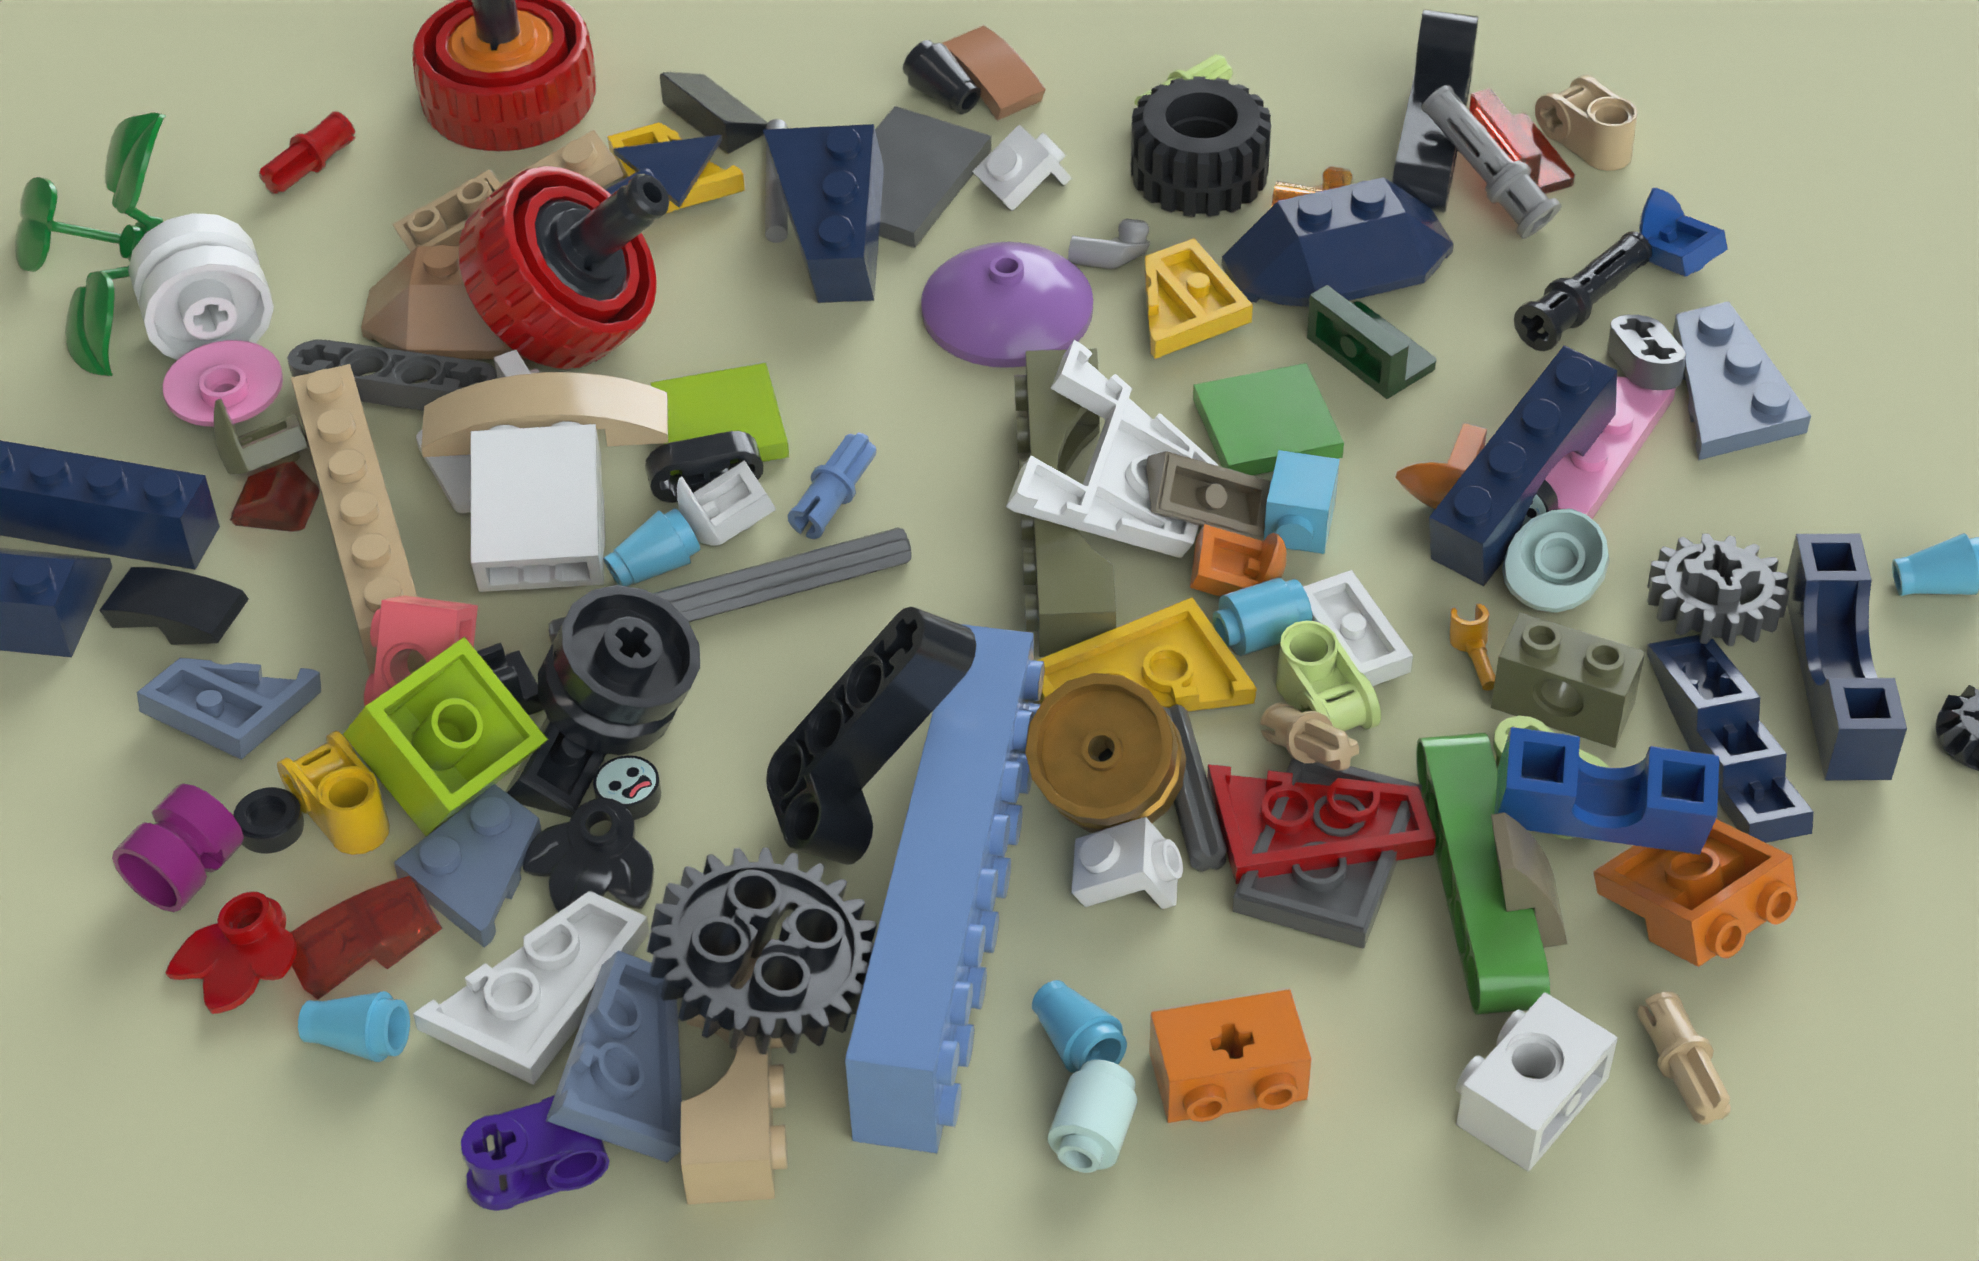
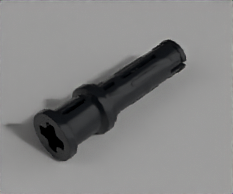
[1514,231,1653,351]

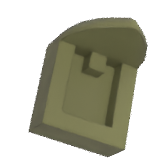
[214,398,309,474]

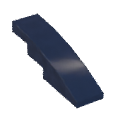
[1647,634,1814,843]

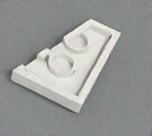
[413,891,650,1085]

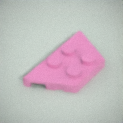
[1545,377,1676,519]

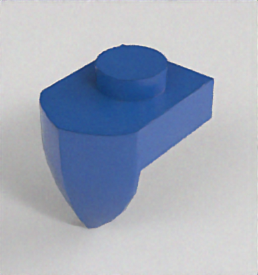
[1639,188,1728,277]

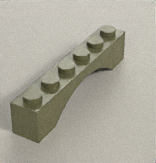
[1014,349,1116,657]

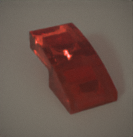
[290,876,442,1000]

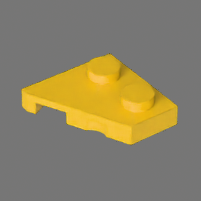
[1144,238,1253,359]

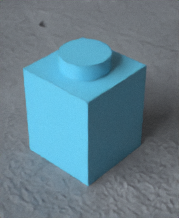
[1264,450,1340,554]

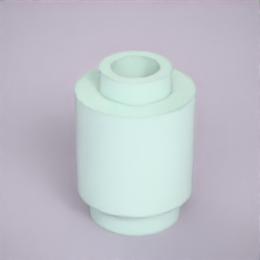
[1048,1060,1137,1173]

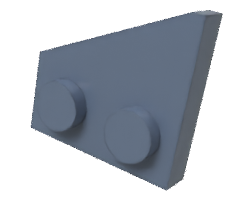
[394,784,542,948]

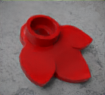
[165,891,297,1014]

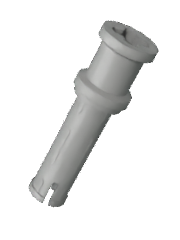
[1421,85,1562,239]

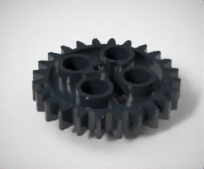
[647,847,877,1055]

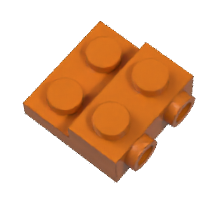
[1593,819,1798,967]

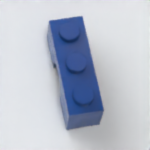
[1494,727,1719,854]

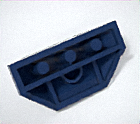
[1221,177,1454,307]

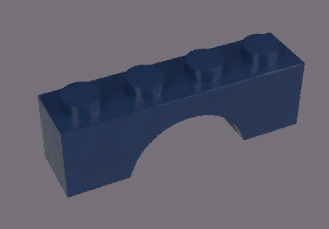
[1429,345,1617,586]
[1787,533,1907,780]

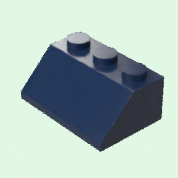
[0,548,113,658]

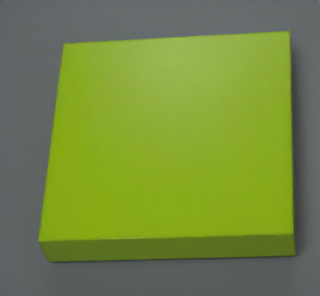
[650,363,789,475]

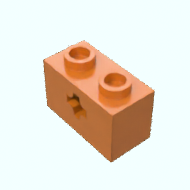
[1149,989,1312,1123]

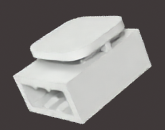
[471,421,605,592]

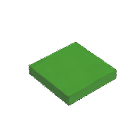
[1193,363,1344,475]

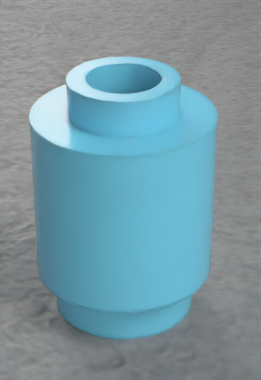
[1212,578,1313,656]

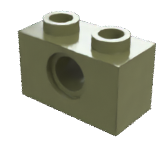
[1491,612,1645,748]

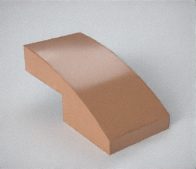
[943,25,1046,121]

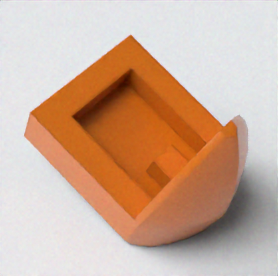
[1395,423,1487,509]
[1190,524,1287,597]

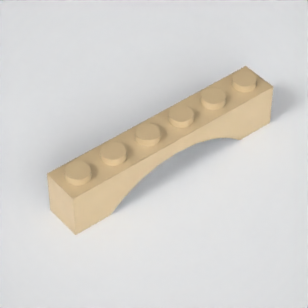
[291,364,427,675]

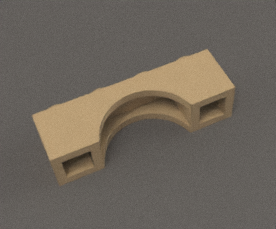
[681,955,788,1205]

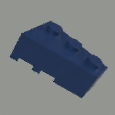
[763,124,884,303]

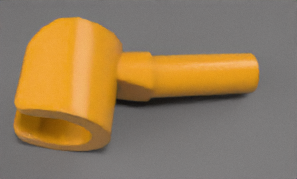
[1449,604,1495,691]

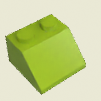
[343,636,548,837]

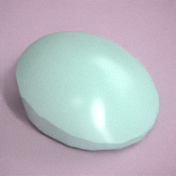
[1502,509,1610,613]

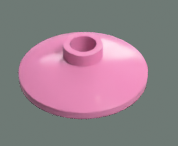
[163,340,283,427]

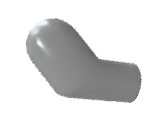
[1068,219,1150,269]

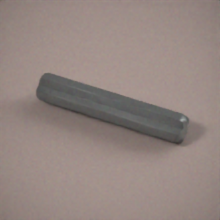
[1162,704,1227,872]

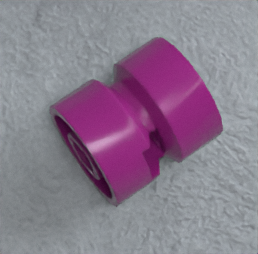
[112,783,244,912]

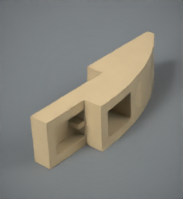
[392,130,624,253]

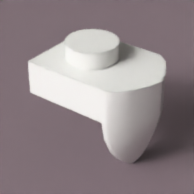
[677,460,776,546]

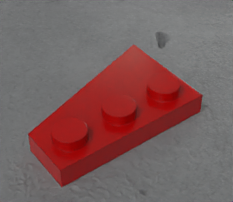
[1207,764,1436,884]

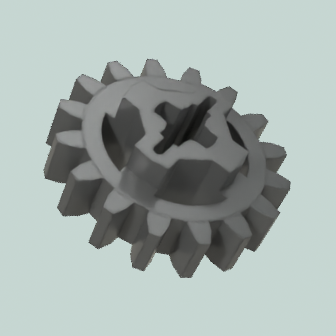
[1647,533,1790,646]

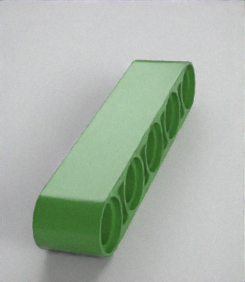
[1416,733,1550,1015]

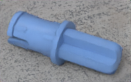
[787,432,877,539]

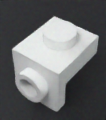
[972,124,1072,211]
[1072,817,1183,909]

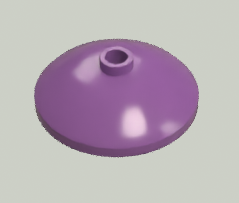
[921,242,1093,368]

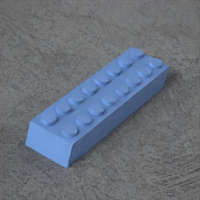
[845,624,1045,1153]

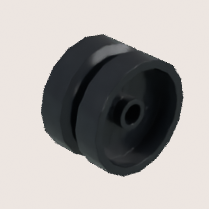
[538,585,700,755]

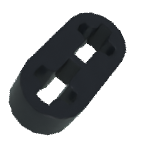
[645,431,764,503]

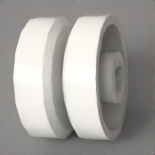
[128,213,274,360]

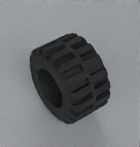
[1131,76,1271,217]

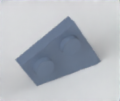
[137,658,321,759]

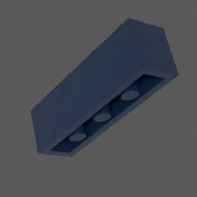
[0,440,220,570]

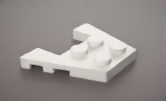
[1006,340,1218,558]

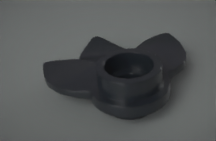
[523,798,654,912]

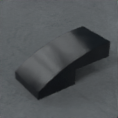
[99,567,249,645]

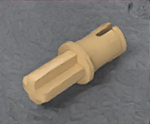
[1260,703,1359,771]
[1637,991,1731,1125]

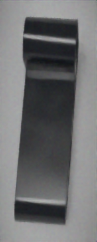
[1392,10,1479,212]
[766,606,976,865]

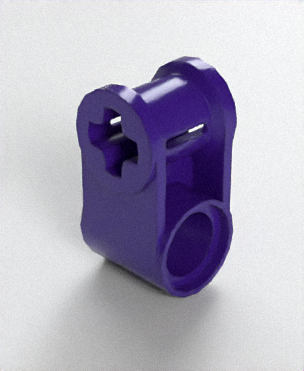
[461,1095,610,1211]

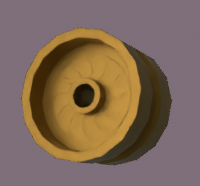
[1025,673,1186,833]

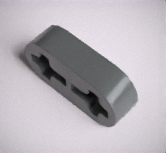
[1607,315,1686,390]

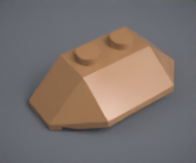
[361,245,526,359]

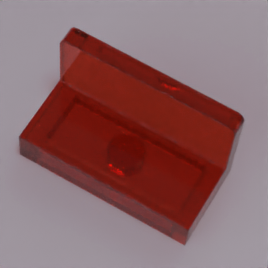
[1469,88,1575,194]

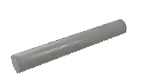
[765,119,788,243]

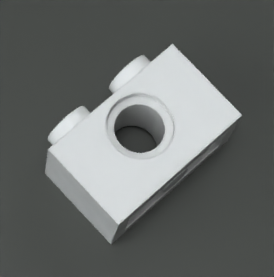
[1456,992,1618,1172]

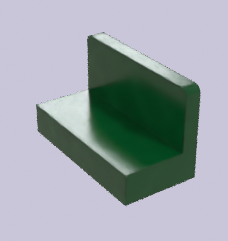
[1307,285,1437,399]

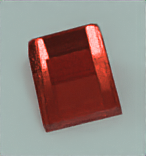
[230,461,320,532]

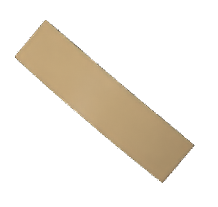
[421,372,668,457]

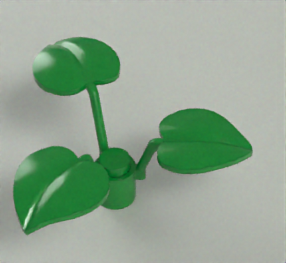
[15,112,166,376]

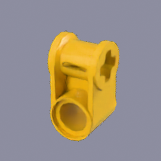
[277,730,390,855]

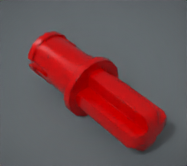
[259,111,356,194]

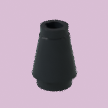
[903,40,981,114]

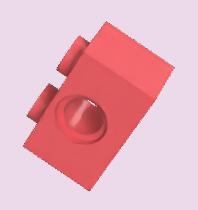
[364,595,478,707]

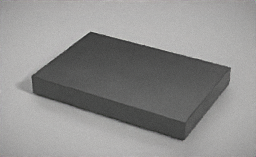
[875,106,992,248]
[1233,757,1422,948]

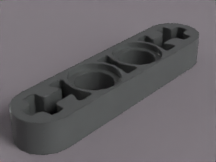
[287,339,497,411]

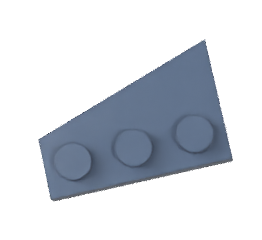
[546,950,682,1162]

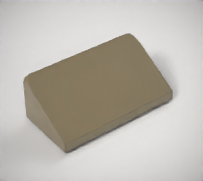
[1146,451,1271,541]

